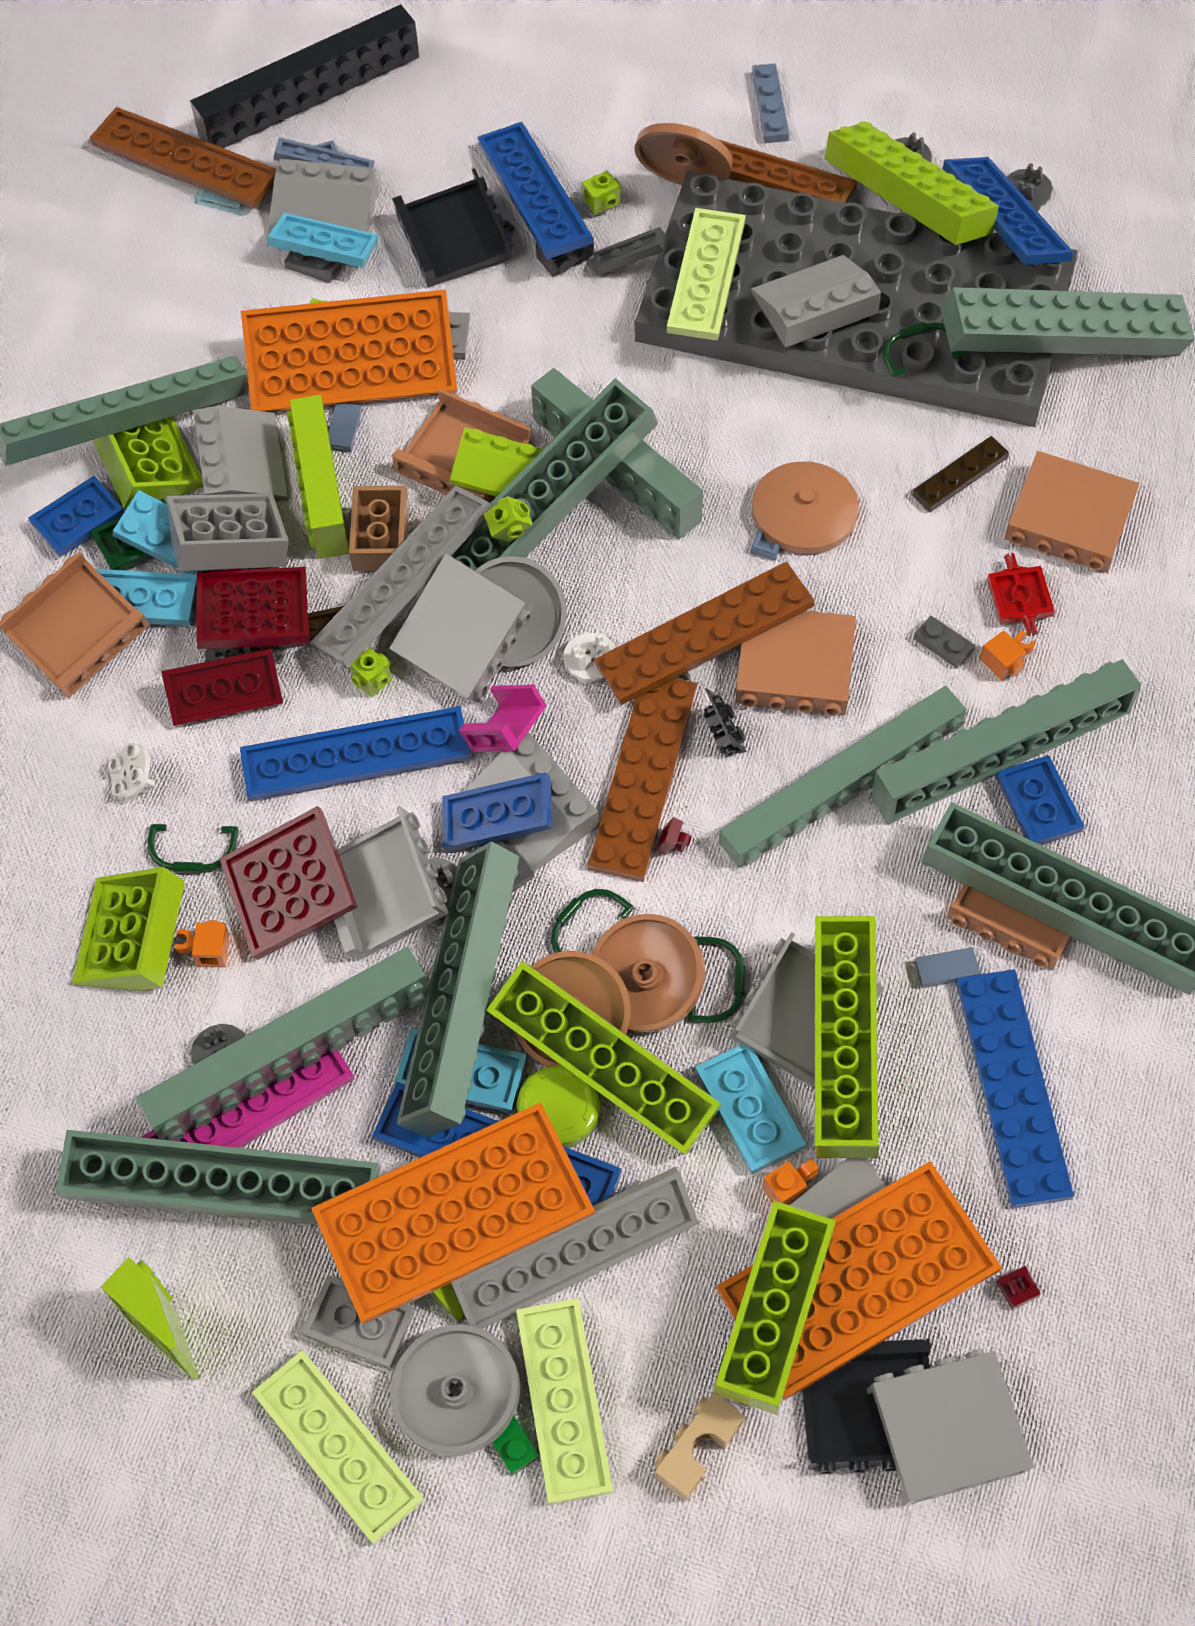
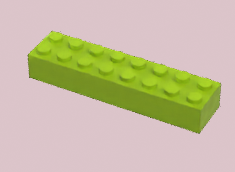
[825,121,999,245]
[815,916,879,1158]
[486,961,723,1154]

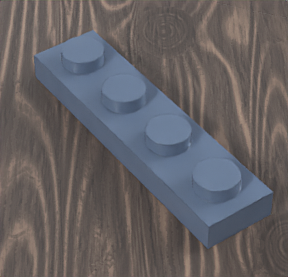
[752,63,789,143]
[273,137,375,168]

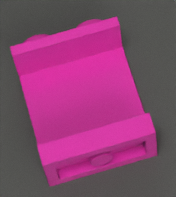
[459,684,547,752]

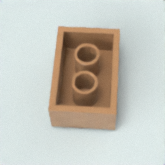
[349,486,409,571]

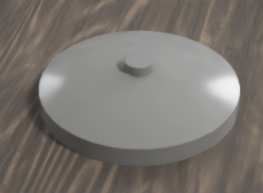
[475,556,567,667]
[390,1324,520,1456]

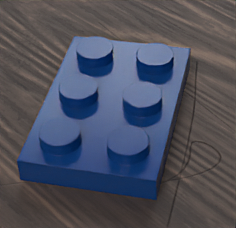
[28,476,125,557]
[995,755,1085,845]

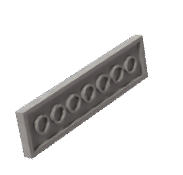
[311,485,492,668]
[451,1167,699,1329]

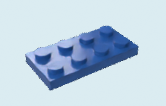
[442,772,552,852]

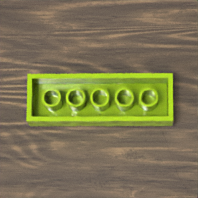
[287,395,349,559]
[714,1201,836,1415]

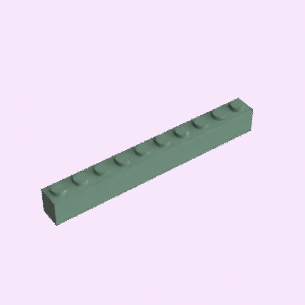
[0,356,247,466]
[719,685,967,868]

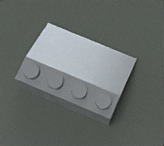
[268,159,379,234]
[751,255,881,348]
[193,406,288,502]
[166,493,289,571]
[464,732,599,872]

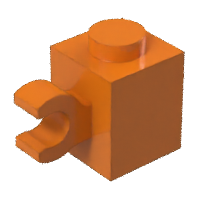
[980,630,1036,681]
[174,920,230,968]
[762,1159,819,1205]

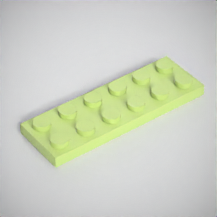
[667,208,745,341]
[516,1298,613,1505]
[252,1350,425,1545]

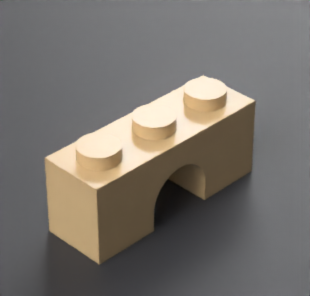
[654,1392,745,1502]

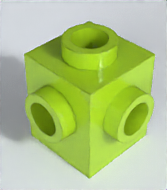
[582,170,622,215]
[484,496,533,542]
[350,647,392,698]

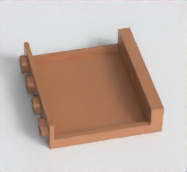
[392,389,532,503]
[1004,450,1140,573]
[0,551,150,699]
[735,611,856,716]
[946,846,1100,970]

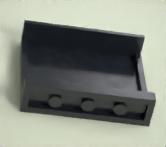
[392,168,513,288]
[802,1339,931,1475]

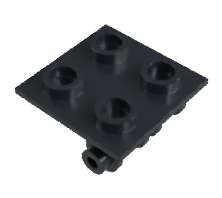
[704,688,747,757]

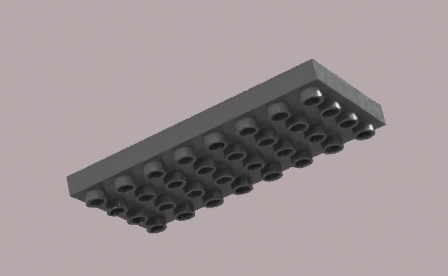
[635,171,1078,427]

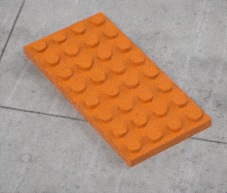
[241,289,458,412]
[311,1102,595,1325]
[716,1161,1002,1401]

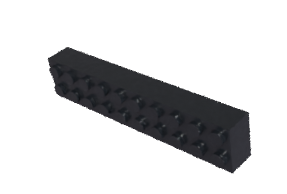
[190,4,419,148]

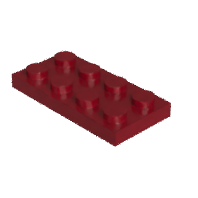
[161,648,283,726]

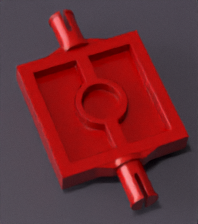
[987,553,1055,636]

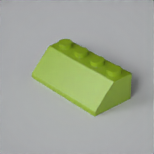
[449,427,544,497]

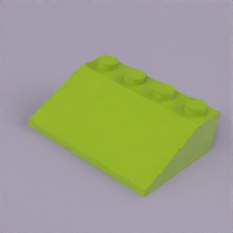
[92,416,204,509]
[72,867,185,991]
[101,1257,199,1380]

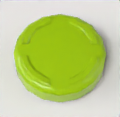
[516,1065,601,1148]

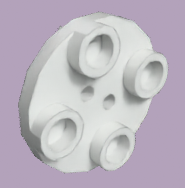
[563,632,616,684]
[108,742,155,799]

